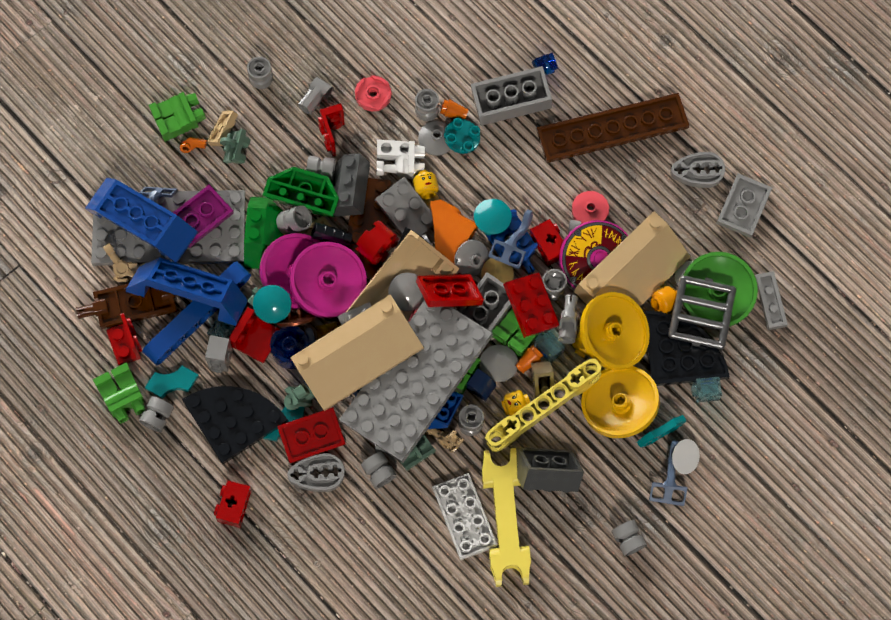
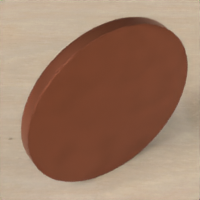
[277,308,315,327]

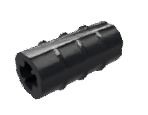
[311,222,353,248]

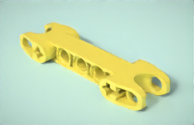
[485,359,602,452]
[481,448,531,587]

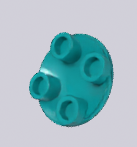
[444,118,480,154]
[474,199,512,236]
[253,285,292,323]

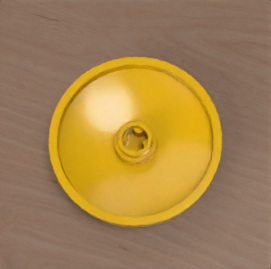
[580,292,650,370]
[581,366,660,438]

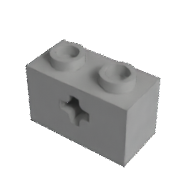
[205,335,233,373]

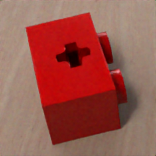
[529,219,564,266]
[214,480,252,528]

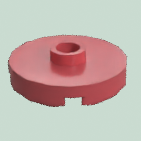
[355,75,392,112]
[572,191,609,223]

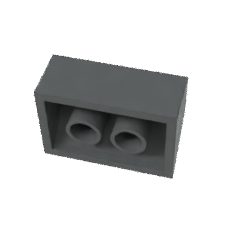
[333,153,370,216]
[516,447,584,493]

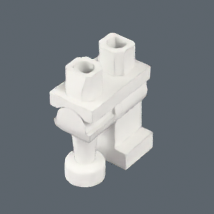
[376,140,425,179]

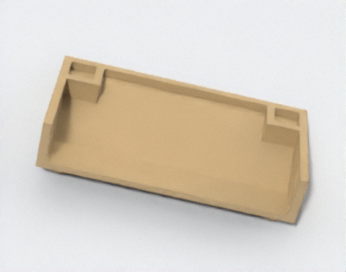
[574,211,691,307]
[346,230,460,321]
[290,294,424,411]

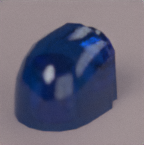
[531,52,558,75]

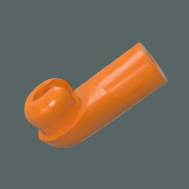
[180,137,207,153]

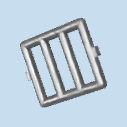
[668,275,736,349]

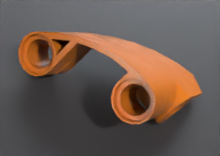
[430,199,478,263]

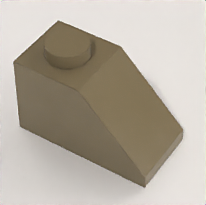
[531,361,555,408]

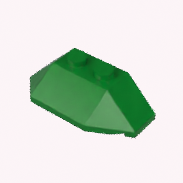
[262,167,339,217]
[244,197,284,269]

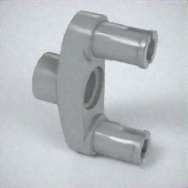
[558,294,578,344]

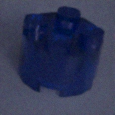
[270,326,309,369]

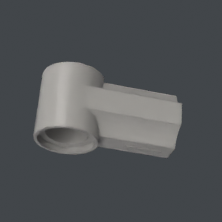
[298,77,333,115]

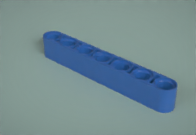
[142,261,251,366]

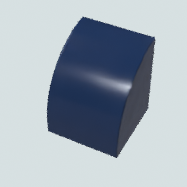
[466,369,496,402]

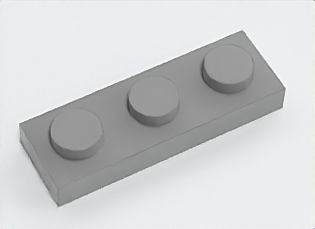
[755,271,788,330]

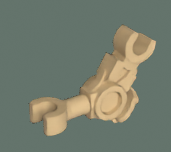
[103,242,146,282]
[424,429,464,453]

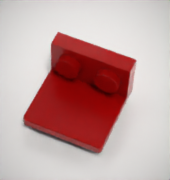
[318,103,345,157]
[229,307,282,363]
[106,313,142,366]

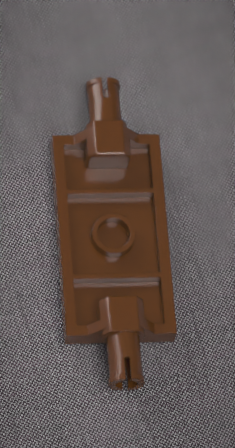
[76,283,178,330]

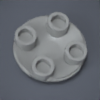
[388,272,424,311]
[480,345,518,382]

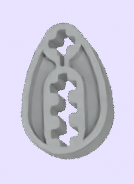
[670,152,725,188]
[287,453,345,492]

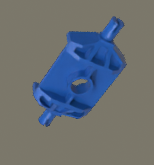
[486,209,538,274]

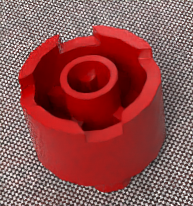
[355,220,400,265]

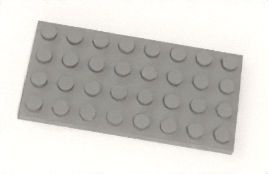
[91,190,246,266]
[339,300,493,463]

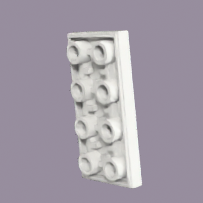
[432,473,498,561]

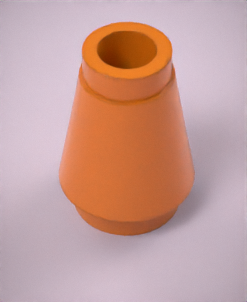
[440,99,469,119]
[515,345,543,373]

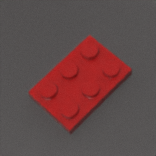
[503,272,560,338]
[416,274,484,307]
[277,407,345,463]

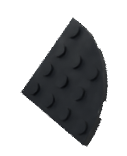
[643,311,730,386]
[182,386,289,464]

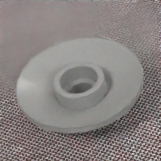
[418,121,451,156]
[454,240,488,277]

